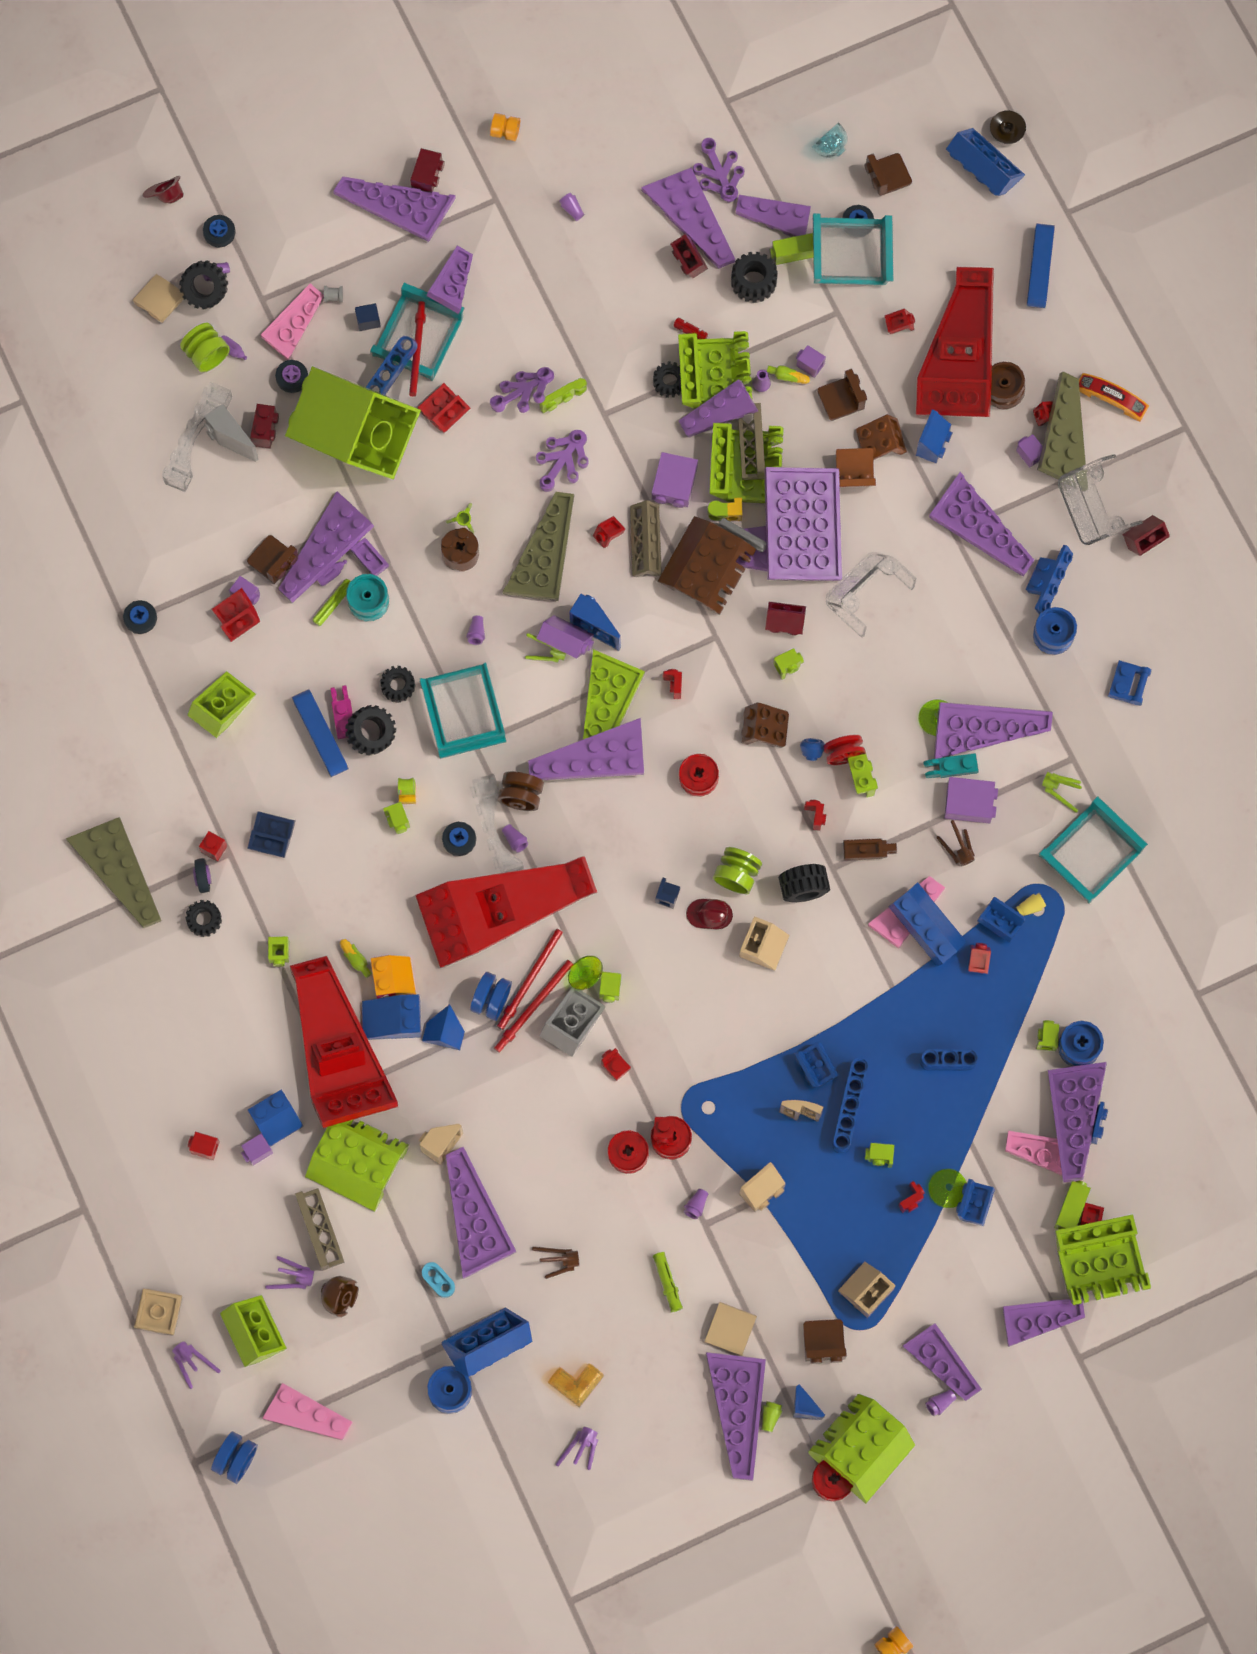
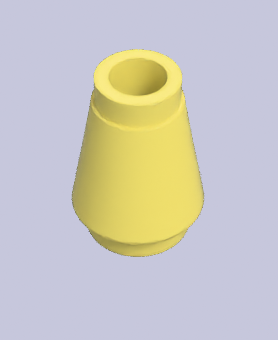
[1016,893,1046,916]

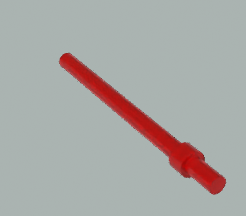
[409,301,426,397]
[497,929,563,1030]
[494,960,574,1053]

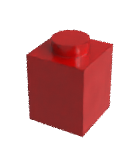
[199,831,227,862]
[188,1131,220,1160]

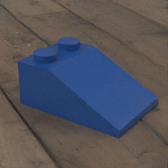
[569,594,621,651]
[362,994,421,1040]

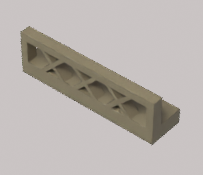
[738,403,765,480]
[630,500,662,577]
[295,1188,345,1271]

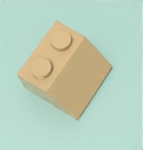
[419,1124,464,1165]
[739,1162,785,1212]

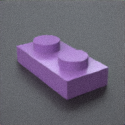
[351,538,389,576]

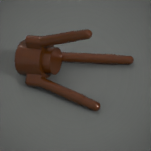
[937,820,975,866]
[532,1247,579,1279]

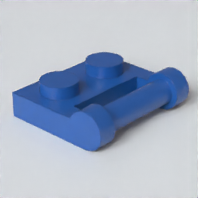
[1108,660,1152,706]

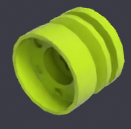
[180,322,230,372]
[713,847,762,895]

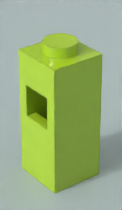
[769,233,813,265]
[1054,1180,1091,1230]

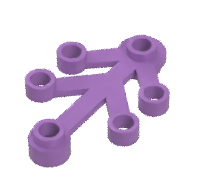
[693,138,745,202]
[490,367,554,413]
[536,430,589,492]

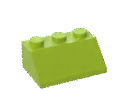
[220,1295,287,1367]

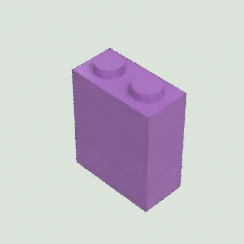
[652,452,698,508]
[536,615,594,659]
[944,777,998,824]

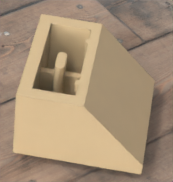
[739,916,789,971]
[838,1262,896,1318]

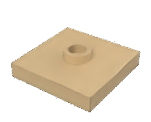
[134,1288,183,1335]

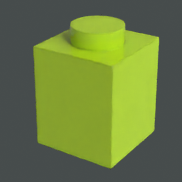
[599,972,621,1003]

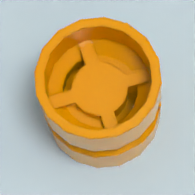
[490,113,520,141]
[874,1626,913,1654]

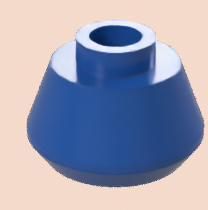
[800,738,825,761]

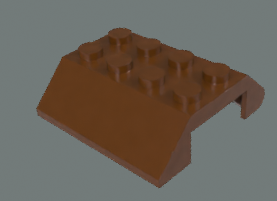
[658,516,756,615]

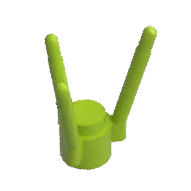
[446,503,474,534]
[525,633,566,663]
[1042,772,1082,813]

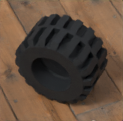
[731,252,778,303]
[179,260,228,309]
[345,705,396,755]
[778,864,830,903]

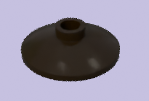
[990,110,1026,144]

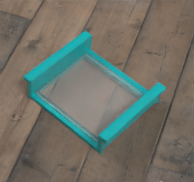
[812,213,894,285]
[370,283,465,381]
[420,662,506,759]
[1039,796,1148,904]

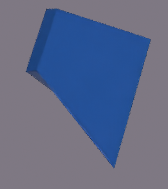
[422,1004,465,1050]
[793,1384,825,1420]

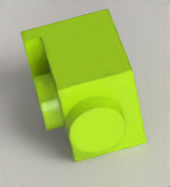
[773,648,804,680]
[383,802,410,834]
[268,936,290,967]
[1036,1020,1059,1051]
[865,1143,894,1168]

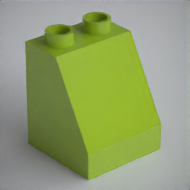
[285,366,421,480]

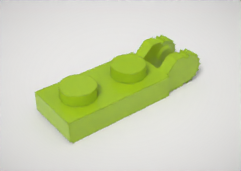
[540,378,587,413]

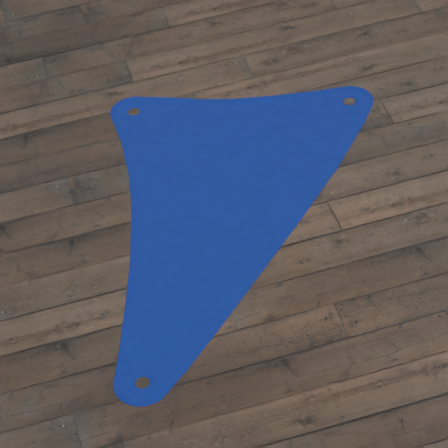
[681,884,1065,1330]

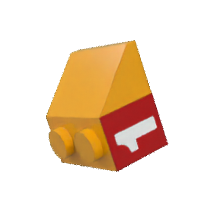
[371,955,416,999]

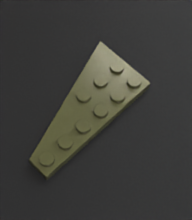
[1037,371,1088,492]
[503,492,574,601]
[66,817,162,928]

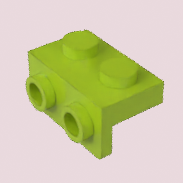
[848,754,878,797]

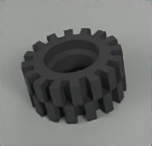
[653,361,681,398]
[380,665,415,703]
[185,900,222,937]

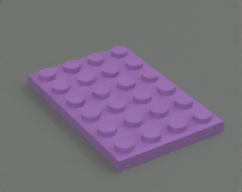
[764,467,842,581]

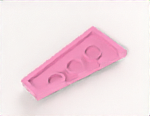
[1005,1131,1082,1181]
[262,1383,353,1440]

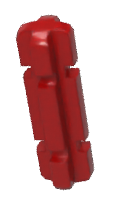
[674,318,708,339]

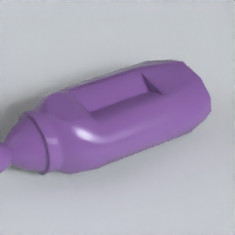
[221,335,247,360]
[317,560,347,586]

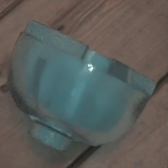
[812,122,848,158]

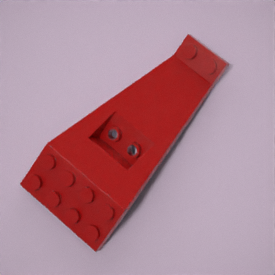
[415,856,597,968]
[290,956,398,1128]

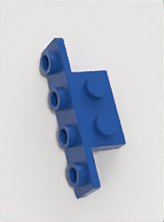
[1026,545,1073,615]

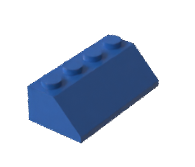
[946,128,1025,196]
[888,882,967,966]
[441,1307,533,1377]

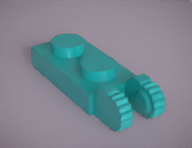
[923,753,979,778]

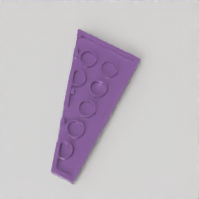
[334,176,456,242]
[934,702,1053,759]
[706,1352,766,1481]

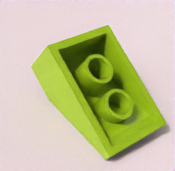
[187,671,256,738]

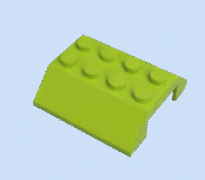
[678,331,753,409]
[710,423,784,503]
[305,1120,409,1212]
[1055,1214,1151,1305]
[808,1394,915,1504]

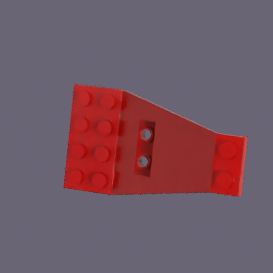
[916,267,994,417]

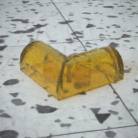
[548,1363,604,1408]

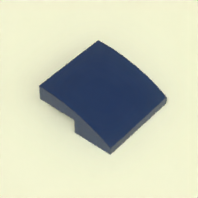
[247,811,296,858]

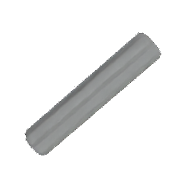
[718,518,767,552]

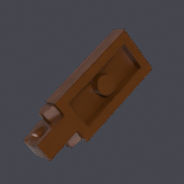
[843,838,897,861]

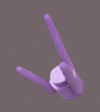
[265,1256,314,1289]
[172,1341,221,1389]
[556,1427,598,1470]

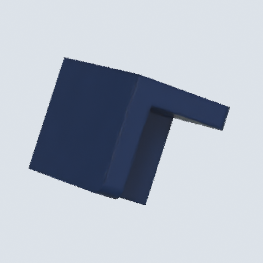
[355,303,381,331]
[655,877,680,909]

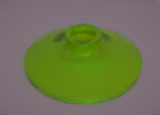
[918,699,948,736]
[568,955,603,990]
[928,1169,967,1208]

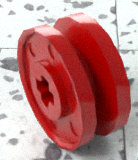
[823,735,866,765]
[679,754,719,797]
[651,1116,692,1160]
[608,1130,649,1174]
[811,1460,853,1502]

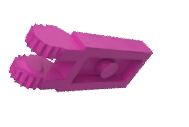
[330,685,353,739]

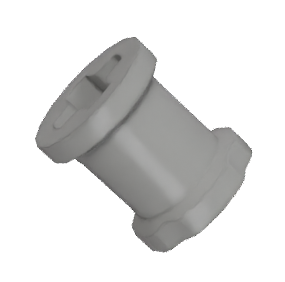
[324,286,343,303]

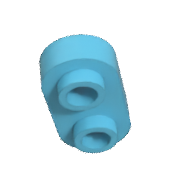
[422,1262,455,1298]

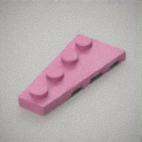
[261,284,324,360]
[868,876,945,948]

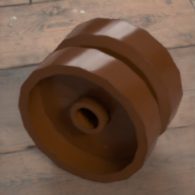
[991,361,1025,409]
[498,771,544,811]

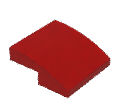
[417,383,471,433]
[212,588,260,642]

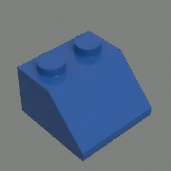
[916,410,953,464]
[248,1089,304,1147]

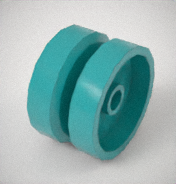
[347,574,389,621]

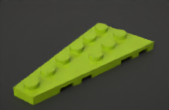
[583,649,645,739]

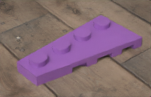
[736,195,811,236]
[427,246,473,314]
[679,379,758,437]
[1002,1298,1085,1347]
[903,1323,982,1401]

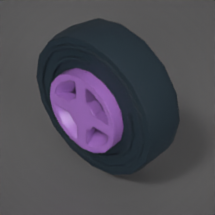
[275,360,308,393]
[193,858,212,893]

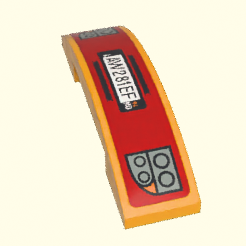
[1079,373,1149,422]

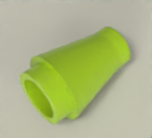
[761,1401,782,1432]

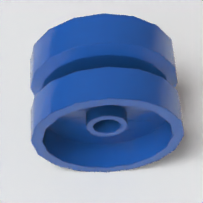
[1033,607,1077,655]
[470,971,512,1021]
[1058,1020,1104,1067]
[427,1366,472,1414]
[211,1431,258,1484]

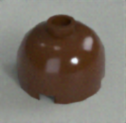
[321,1276,359,1317]

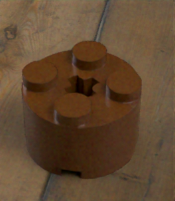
[441,528,479,571]

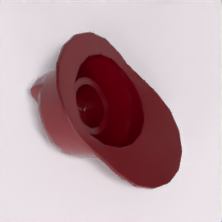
[142,176,184,204]
[686,899,733,930]

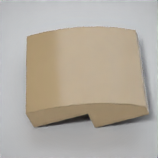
[133,274,184,323]
[780,1100,823,1121]
[705,1302,757,1356]

